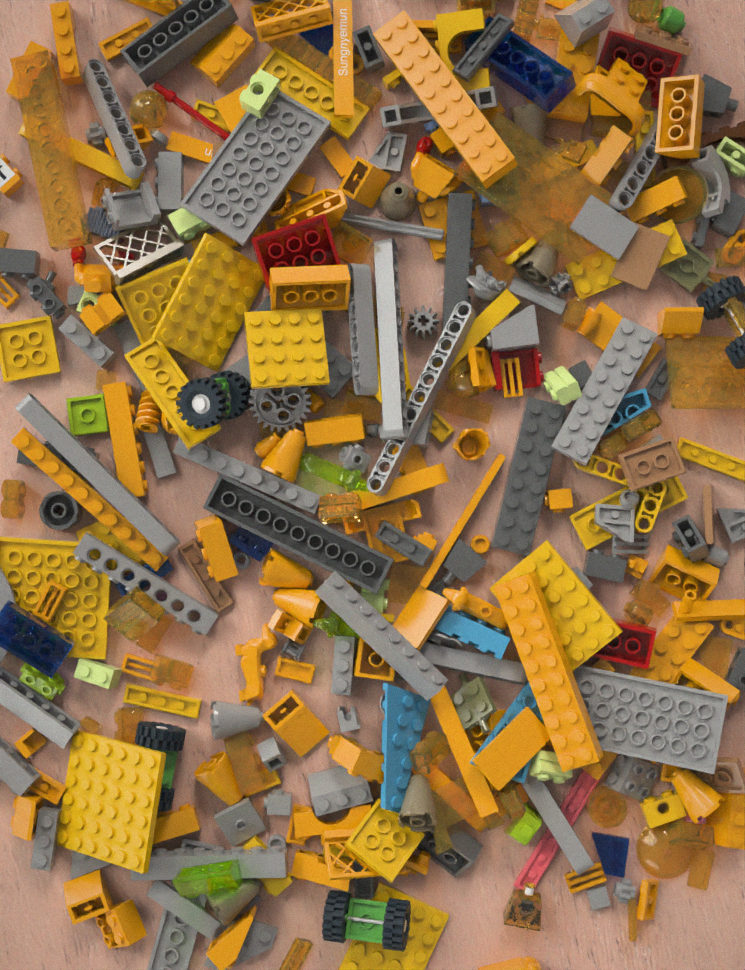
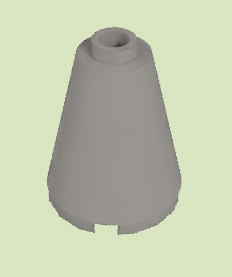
[210,701,263,740]

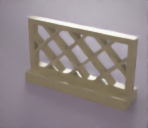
[93,218,184,286]

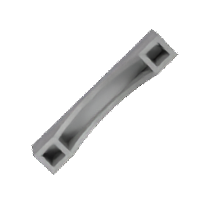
[380,86,499,128]

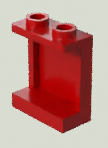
[490,348,544,392]

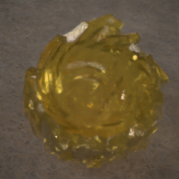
[628,0,664,24]

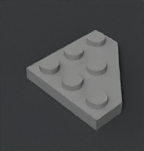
[204,914,278,970]

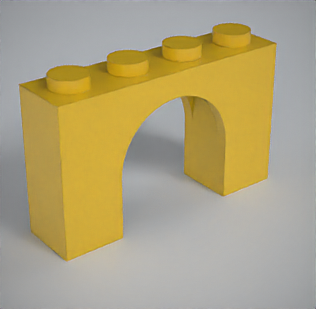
[433,8,491,92]

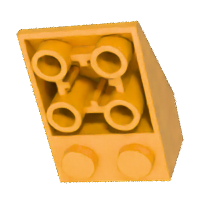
[262,688,330,757]

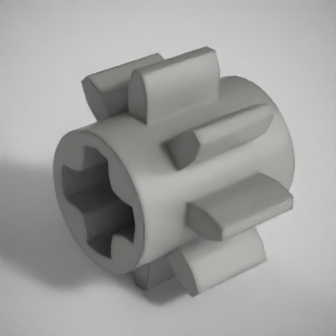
[85,122,108,147]
[548,272,573,296]
[613,877,636,904]

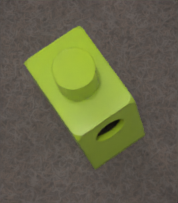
[504,803,542,846]

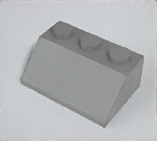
[307,765,373,817]

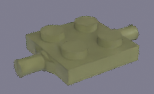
[660,239,715,293]
[450,673,497,734]

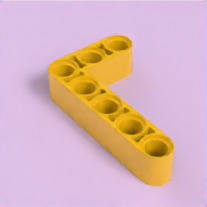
[573,454,667,533]

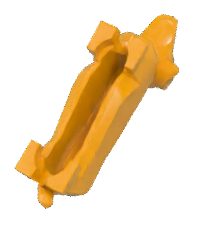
[442,587,508,630]
[235,623,278,706]

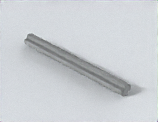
[340,213,444,241]

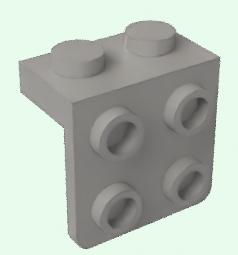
[605,754,660,802]

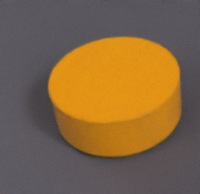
[470,535,490,554]

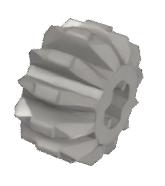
[407,305,440,339]

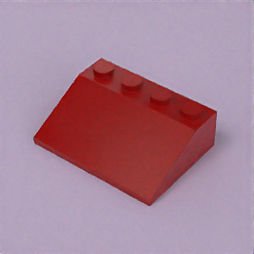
[594,27,682,108]
[251,213,341,294]

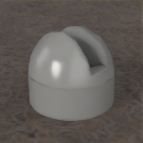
[365,423,380,437]

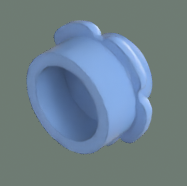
[424,120,439,134]

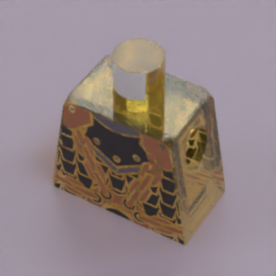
[503,882,542,931]

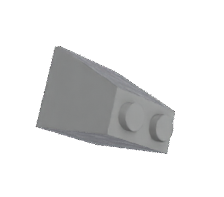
[554,0,615,48]
[485,305,540,353]

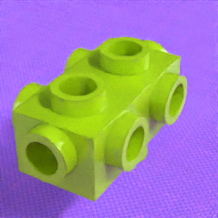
[19,660,66,701]

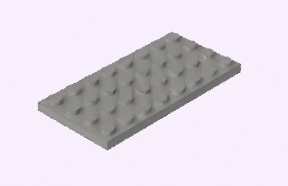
[180,91,331,247]
[572,665,728,774]

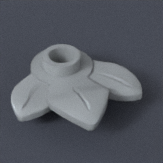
[427,630,463,649]

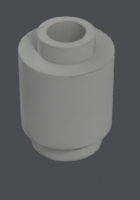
[702,544,729,568]

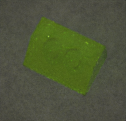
[172,859,243,899]

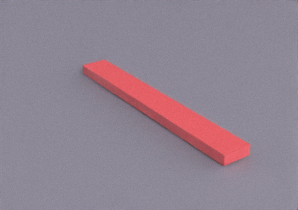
[513,769,605,890]

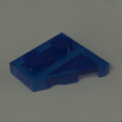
[592,831,630,878]

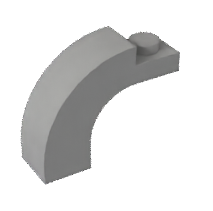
[692,145,730,218]

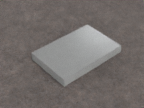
[569,195,640,260]
[509,275,567,314]

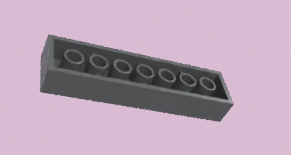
[490,397,566,556]

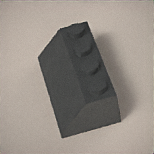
[416,809,483,878]

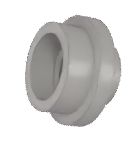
[233,551,251,570]

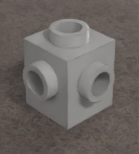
[338,443,372,473]

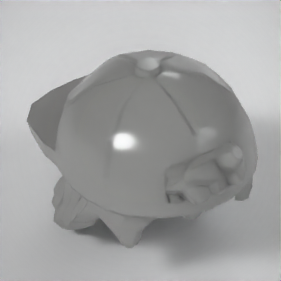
[466,265,507,301]

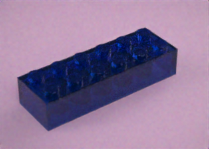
[463,16,576,113]

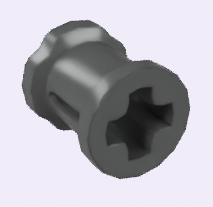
[281,638,306,661]

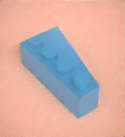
[602,388,651,437]
[434,605,510,660]

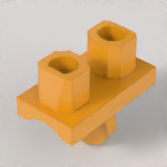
[403,850,430,877]

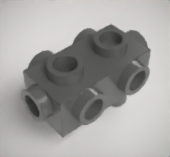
[26,270,67,319]

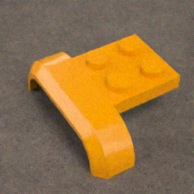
[576,57,648,136]
[343,499,422,563]

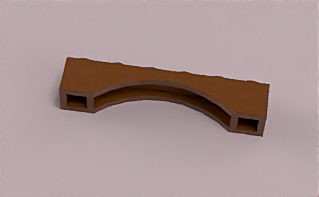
[660,121,745,173]

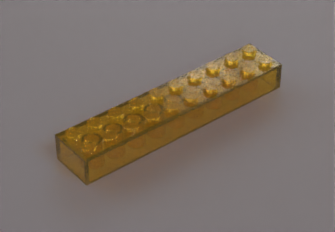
[10,50,93,251]

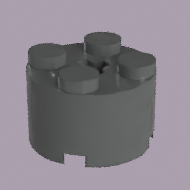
[39,491,83,530]

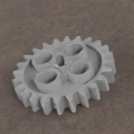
[249,386,312,432]

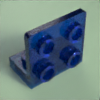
[228,526,274,562]

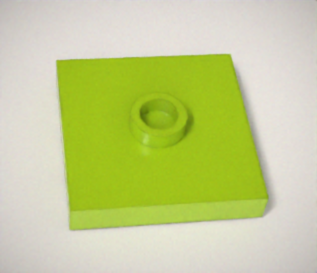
[66,394,110,436]

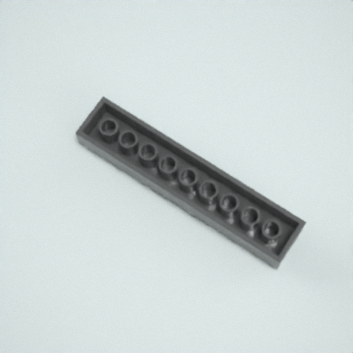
[203,473,394,595]

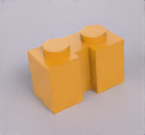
[79,293,127,336]

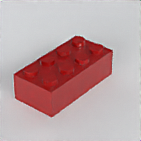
[593,618,657,669]

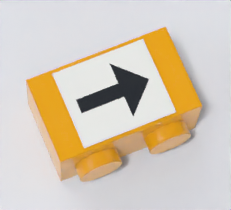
[0,153,25,198]

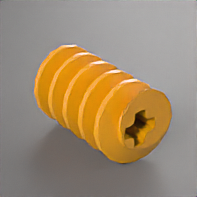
[135,390,162,433]

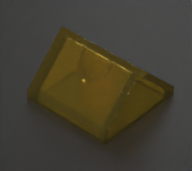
[332,220,373,264]

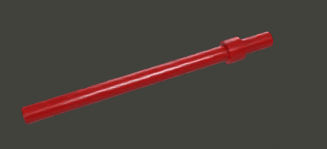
[153,82,230,141]

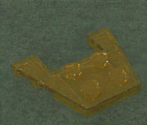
[432,777,506,855]

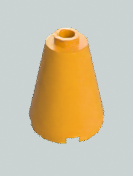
[260,428,306,484]
[259,548,314,589]
[272,587,327,629]
[194,751,244,806]
[671,767,724,824]

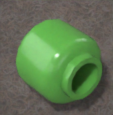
[656,6,686,35]

